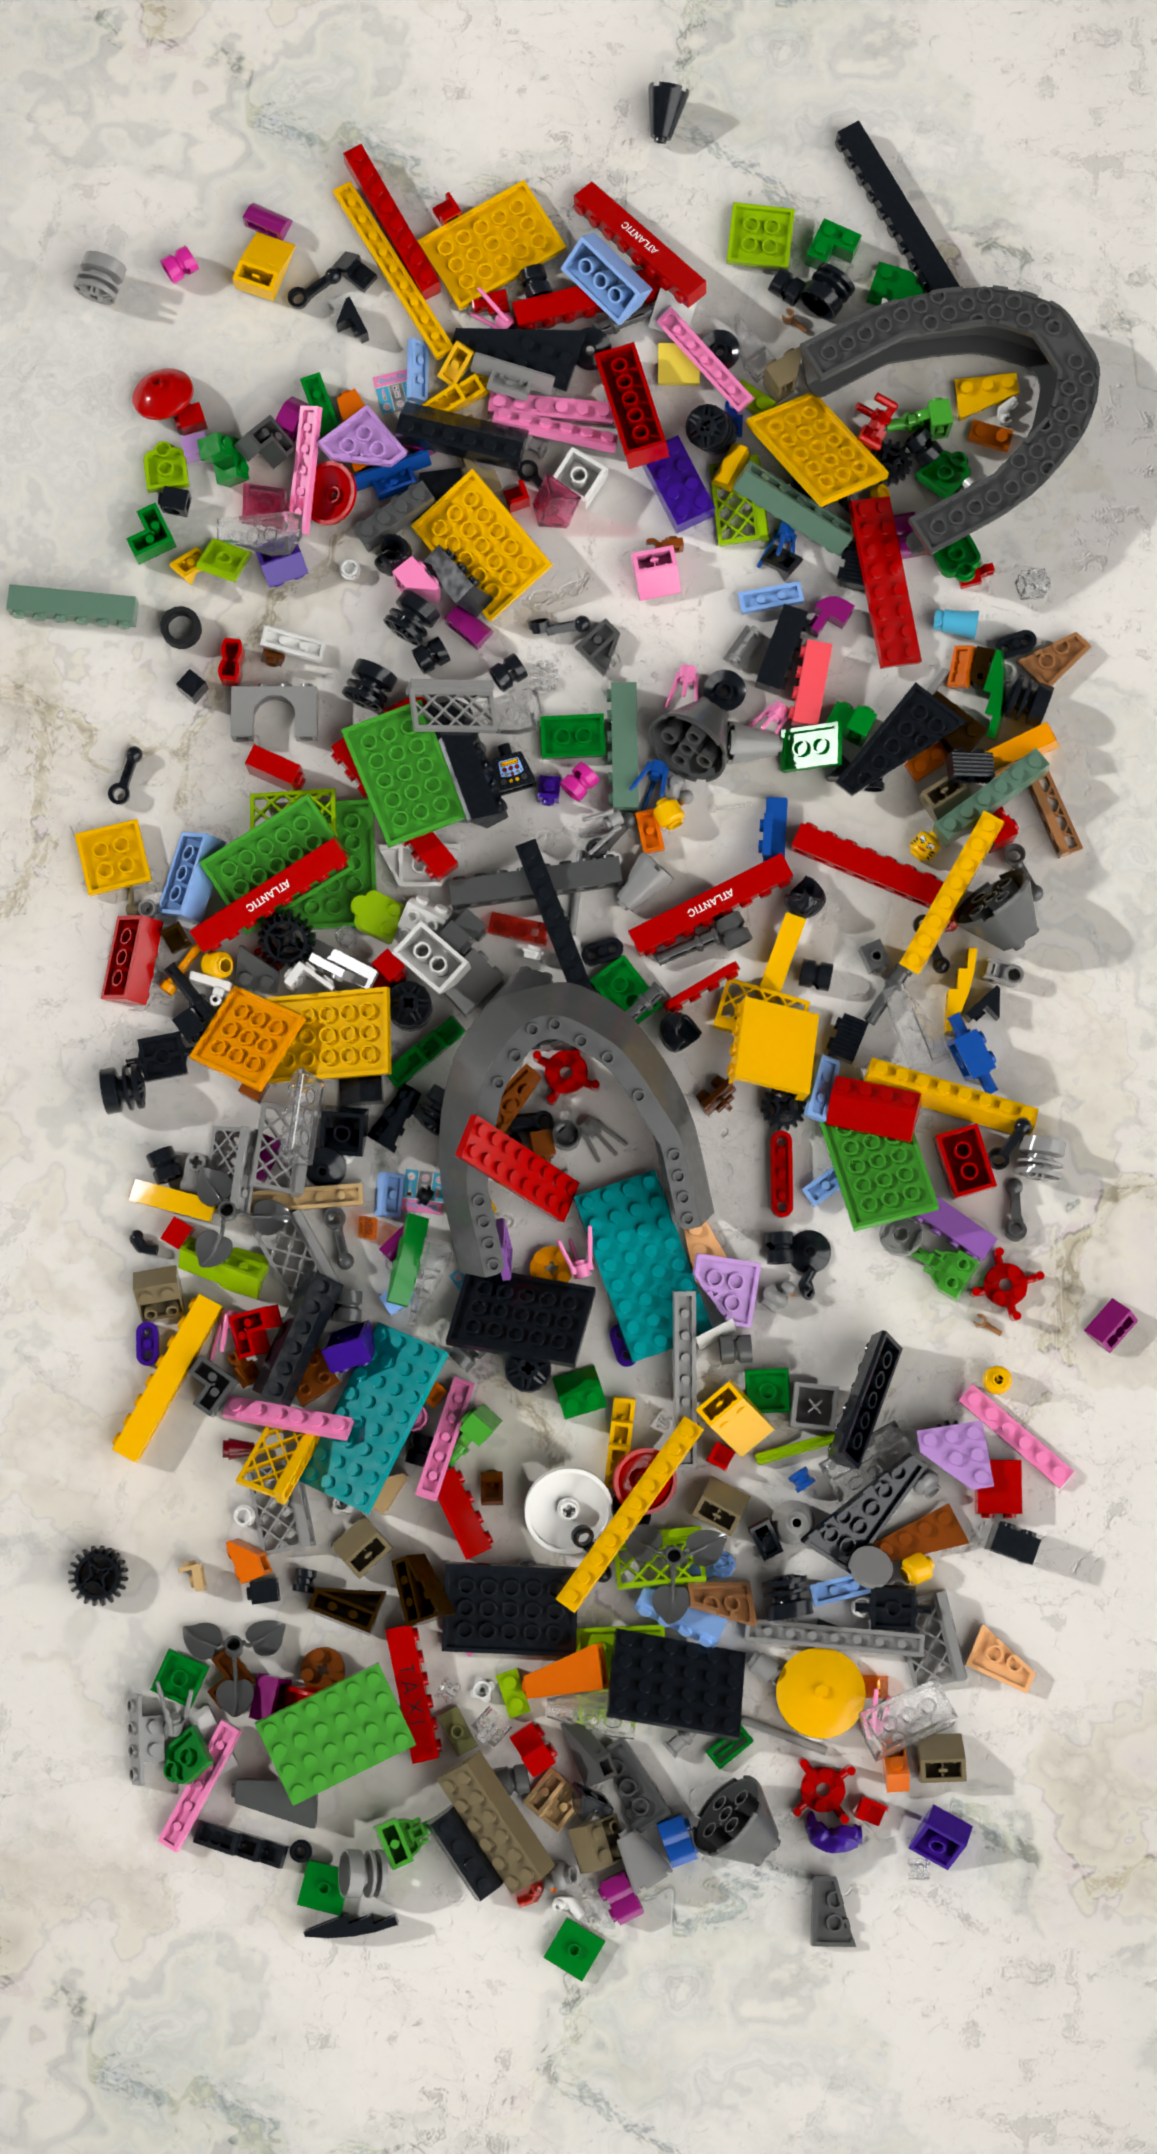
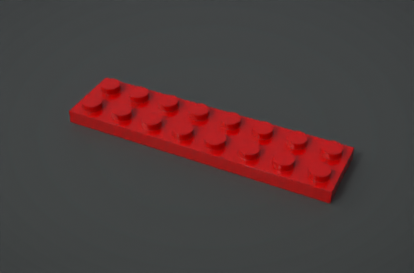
[848,496,922,669]
[455,1114,579,1222]

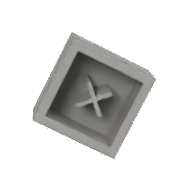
[789,1382,839,1432]

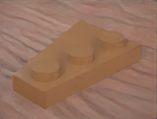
[1016,632,1092,686]
[685,1581,757,1626]

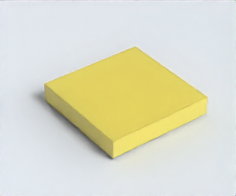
[658,343,700,386]

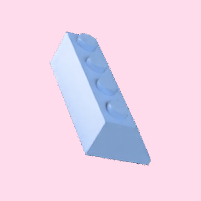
[560,233,653,325]
[158,832,226,923]

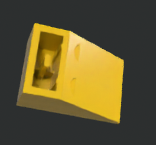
[232,232,296,302]
[696,1379,775,1458]

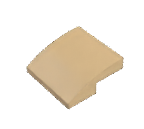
[522,1767,575,1833]

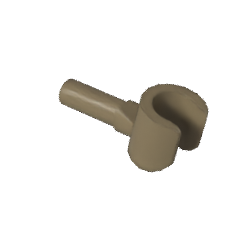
[126,888,138,915]

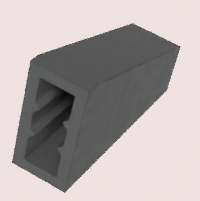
[231,1778,318,1829]

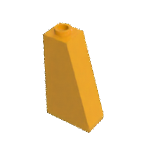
[986,722,1060,775]

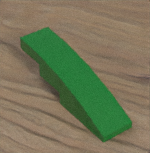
[983,649,1006,740]
[386,1015,467,1089]
[386,1213,429,1307]

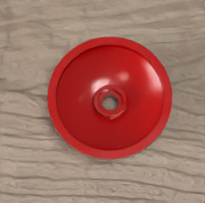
[132,368,194,420]
[311,461,357,525]
[613,1447,677,1515]

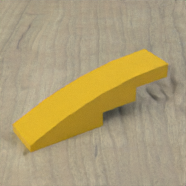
[422,373,491,413]
[756,912,806,1004]
[944,947,977,1035]
[129,1179,216,1223]
[604,1395,636,1488]

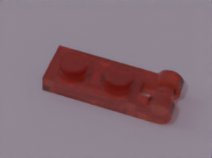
[487,912,547,947]

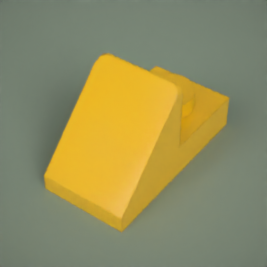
[437,340,475,386]
[169,547,203,585]

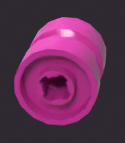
[160,245,199,284]
[559,761,600,802]

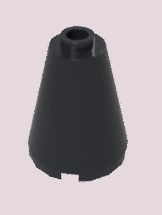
[648,82,689,144]

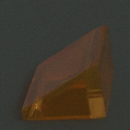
[358,1216,378,1240]
[862,1675,888,1699]

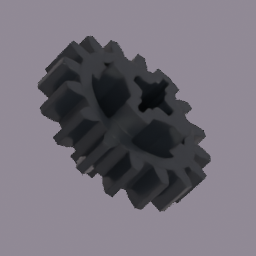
[871,439,912,486]
[761,1088,807,1131]

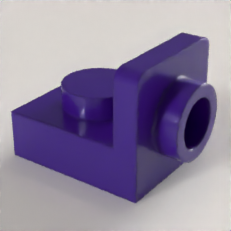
[537,775,561,806]

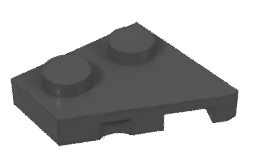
[575,618,620,677]
[234,945,280,993]

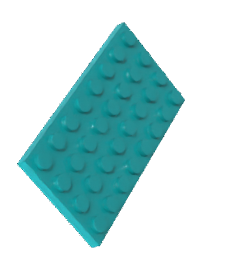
[573,1170,713,1363]
[299,1322,449,1515]

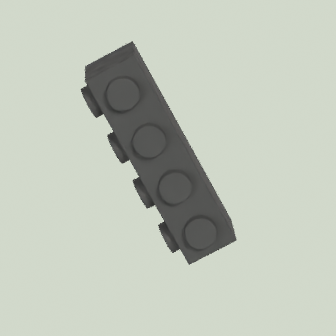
[352,481,436,552]

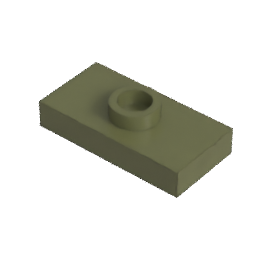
[437,1706,478,1757]

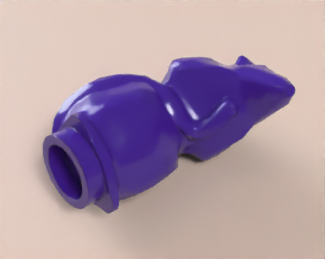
[805,1811,862,1853]

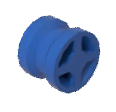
[788,1466,815,1493]

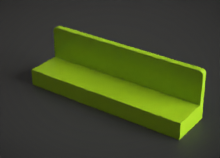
[178,1236,268,1298]

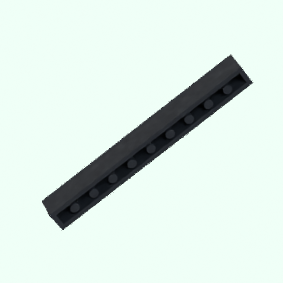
[835,120,960,293]

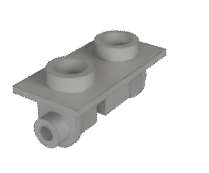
[723,625,764,670]

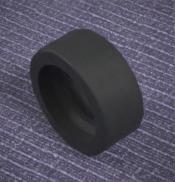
[160,606,202,649]

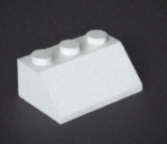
[391,920,471,995]

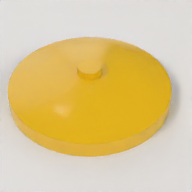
[776,1648,866,1739]

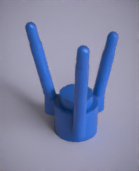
[757,522,797,568]
[629,759,669,811]

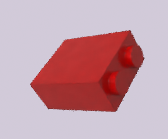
[245,744,306,791]
[975,1460,1022,1518]

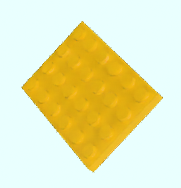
[417,180,567,311]
[746,393,889,507]
[411,469,553,622]
[266,987,392,1084]

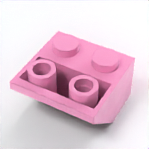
[631,545,681,601]
[392,556,441,603]

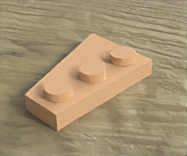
[683,1222,727,1285]
[964,1624,1036,1694]

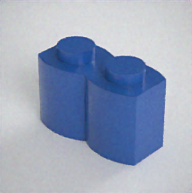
[657,1814,699,1868]

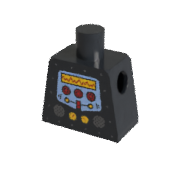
[492,743,536,796]

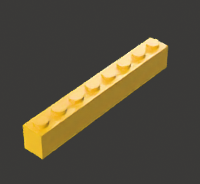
[899,811,1004,975]
[863,1057,1039,1135]
[112,1294,225,1463]

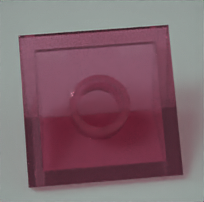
[533,473,581,528]
[242,483,289,529]

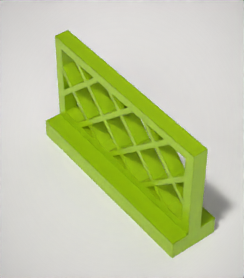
[709,454,770,547]
[249,788,338,838]
[614,1526,707,1590]

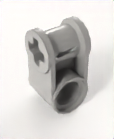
[980,957,1024,988]
[180,1152,208,1195]

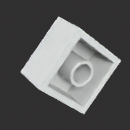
[550,447,608,511]

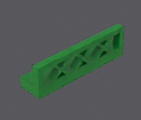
[300,372,339,439]

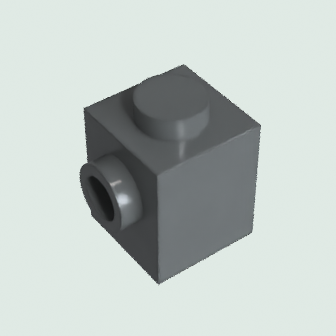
[858,939,891,975]

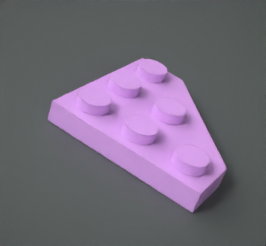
[318,405,407,467]
[693,1253,761,1328]
[916,1420,994,1490]

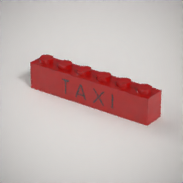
[385,1625,443,1764]

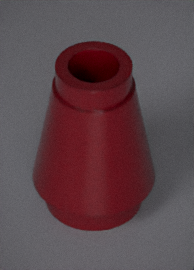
[222,1438,254,1460]

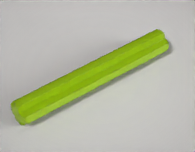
[755,1431,836,1465]

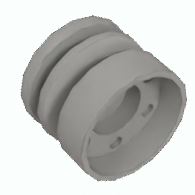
[73,251,127,305]
[1015,1135,1066,1181]
[338,1849,388,1898]

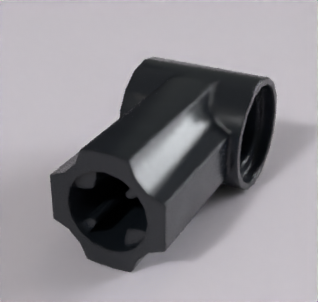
[511,1110,554,1134]

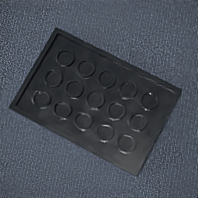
[446,1272,596,1368]
[442,1561,578,1657]
[606,1628,746,1741]

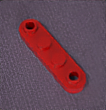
[662,961,740,1013]
[770,1130,793,1218]

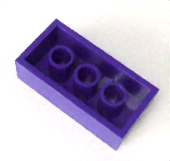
[642,435,715,534]

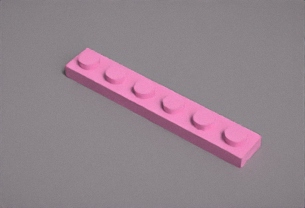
[656,307,755,413]
[488,391,613,426]
[287,406,323,535]
[492,407,618,454]
[415,1376,475,1502]
[958,1384,1074,1488]
[222,1395,354,1441]
[157,1720,242,1852]

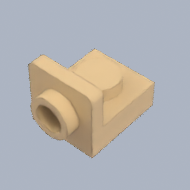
[178,1560,208,1592]

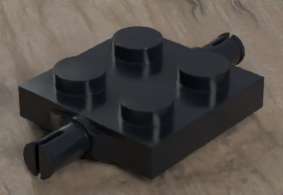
[125,1031,195,1083]
[855,1585,932,1631]

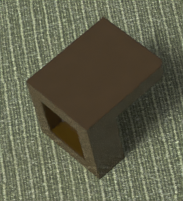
[160,921,192,955]

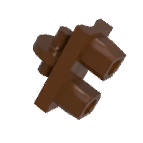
[696,1075,736,1116]

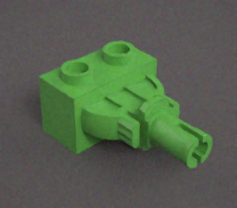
[885,397,953,440]
[910,1247,979,1303]
[448,1404,503,1469]
[373,1817,434,1870]

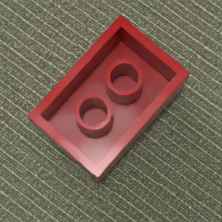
[933,1123,997,1201]

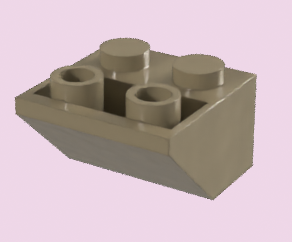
[763,346,801,404]
[918,775,972,823]
[133,1265,186,1322]
[691,1476,751,1536]
[331,1515,394,1579]
[916,1733,967,1783]
[568,1813,622,1874]

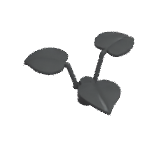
[195,1167,292,1268]
[625,1524,727,1625]
[183,1620,286,1717]

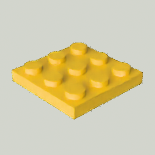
[74,819,153,897]

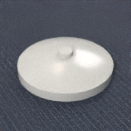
[524,1466,613,1554]

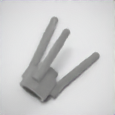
[578,808,624,855]
[579,1117,628,1163]
[156,1681,193,1737]

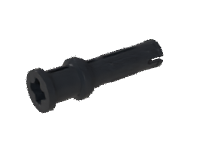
[164,962,217,1023]

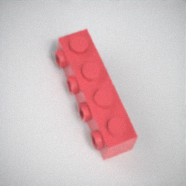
[788,639,833,727]

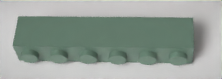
[733,460,854,556]
[6,584,139,629]
[607,682,639,812]
[933,748,1050,848]

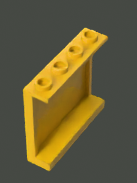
[727,996,819,1101]

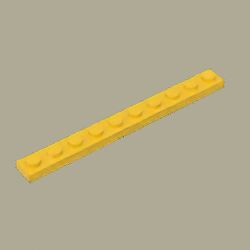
[332,181,453,361]
[556,1416,704,1613]

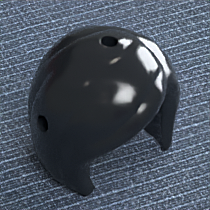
[374,534,412,577]
[784,875,826,919]
[658,1012,702,1053]

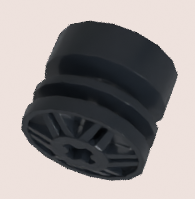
[799,263,855,320]
[685,404,738,455]
[383,590,440,646]
[342,658,397,712]
[1004,675,1054,728]
[390,981,433,1032]
[99,1063,146,1115]
[412,1084,445,1136]
[505,1356,552,1393]
[761,1574,814,1621]

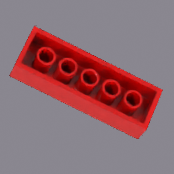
[594,342,670,469]

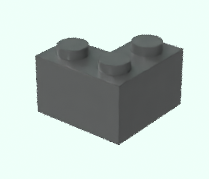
[234,415,296,469]
[438,908,487,957]
[188,1355,239,1418]

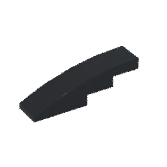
[193,1820,289,1869]
[303,1912,399,1938]

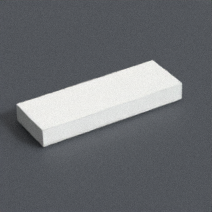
[259,625,326,664]
[188,1705,239,1776]

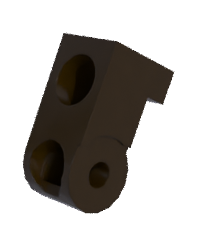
[970,646,996,689]

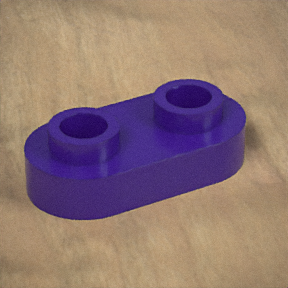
[136,1322,160,1366]
[610,1324,636,1367]

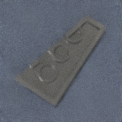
[604,1736,672,1834]

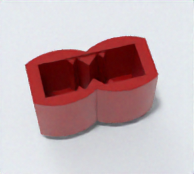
[218,638,245,687]

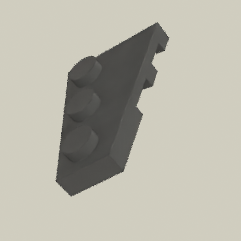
[810,1875,856,1947]

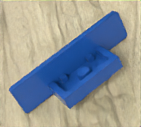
[353,449,432,501]
[758,797,788,862]

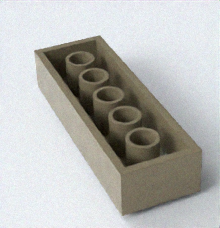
[437,1751,555,1894]

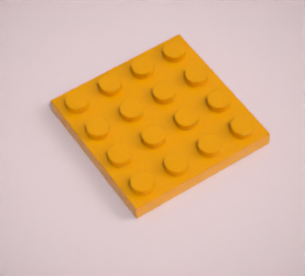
[189,985,306,1092]

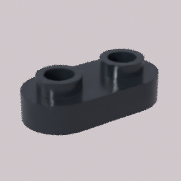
[995,630,1037,660]
[581,937,623,966]

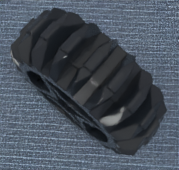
[258,910,316,968]
[68,1545,129,1606]

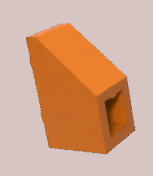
[226,1538,273,1585]
[881,1738,910,1793]

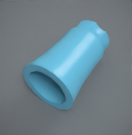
[933,609,979,640]

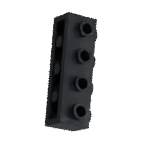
[755,604,810,695]

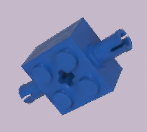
[946,1012,999,1094]

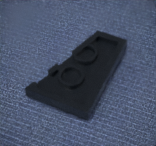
[367,1083,421,1153]

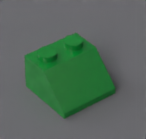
[552,1365,607,1420]

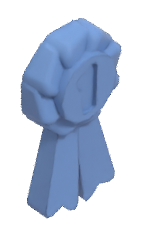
[688,1550,736,1580]

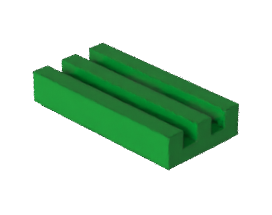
[705,1725,754,1770]

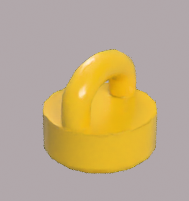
[869,484,890,499]

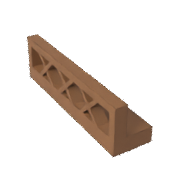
[1027,771,1083,859]

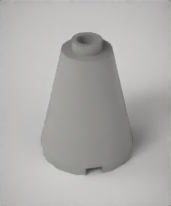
[726,721,783,765]
[617,851,674,911]
[771,1500,815,1545]
[616,1827,673,1895]

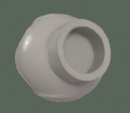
[664,775,694,806]
[761,1281,795,1313]
[913,1469,941,1499]
[542,1860,577,1893]

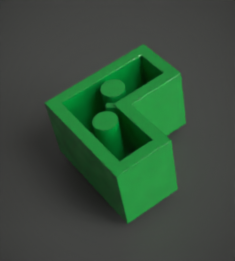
[805,218,862,270]
[197,432,250,487]
[126,502,177,565]
[826,701,877,748]

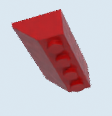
[100,915,163,1005]
[826,1075,921,1143]
[438,1467,494,1560]

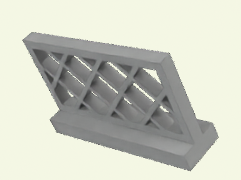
[406,679,498,733]
[249,1101,315,1198]
[207,1126,258,1217]
[254,1209,341,1302]
[247,1459,316,1555]
[900,1589,968,1690]

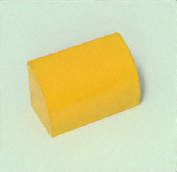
[712,443,750,493]

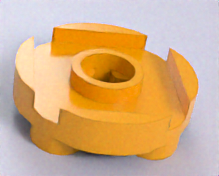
[530,1246,573,1282]

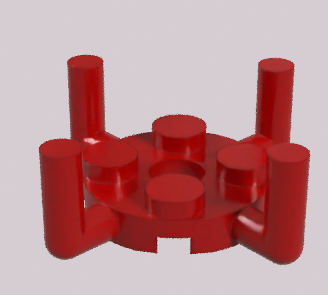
[855,392,898,452]
[533,1047,600,1106]
[969,1247,1045,1321]
[791,1757,856,1824]

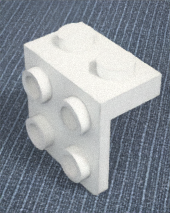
[394,894,453,942]
[284,961,336,993]

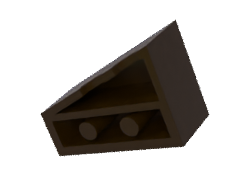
[933,690,987,753]
[391,1553,456,1627]
[307,1587,387,1636]

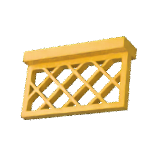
[713,979,810,1034]
[235,1426,320,1505]

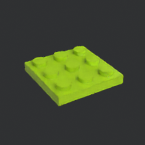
[726,202,795,270]

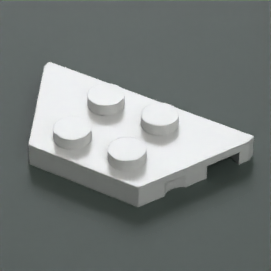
[379,844,462,888]

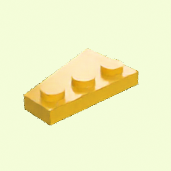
[953,372,1019,422]

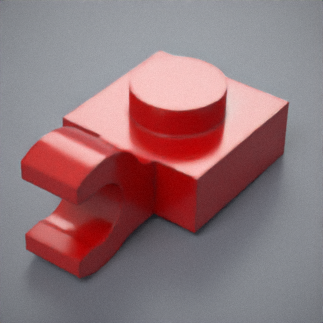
[471,289,510,316]
[959,563,995,589]

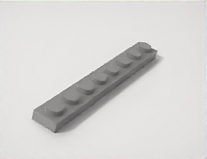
[673,1291,697,1469]
[745,1619,925,1657]

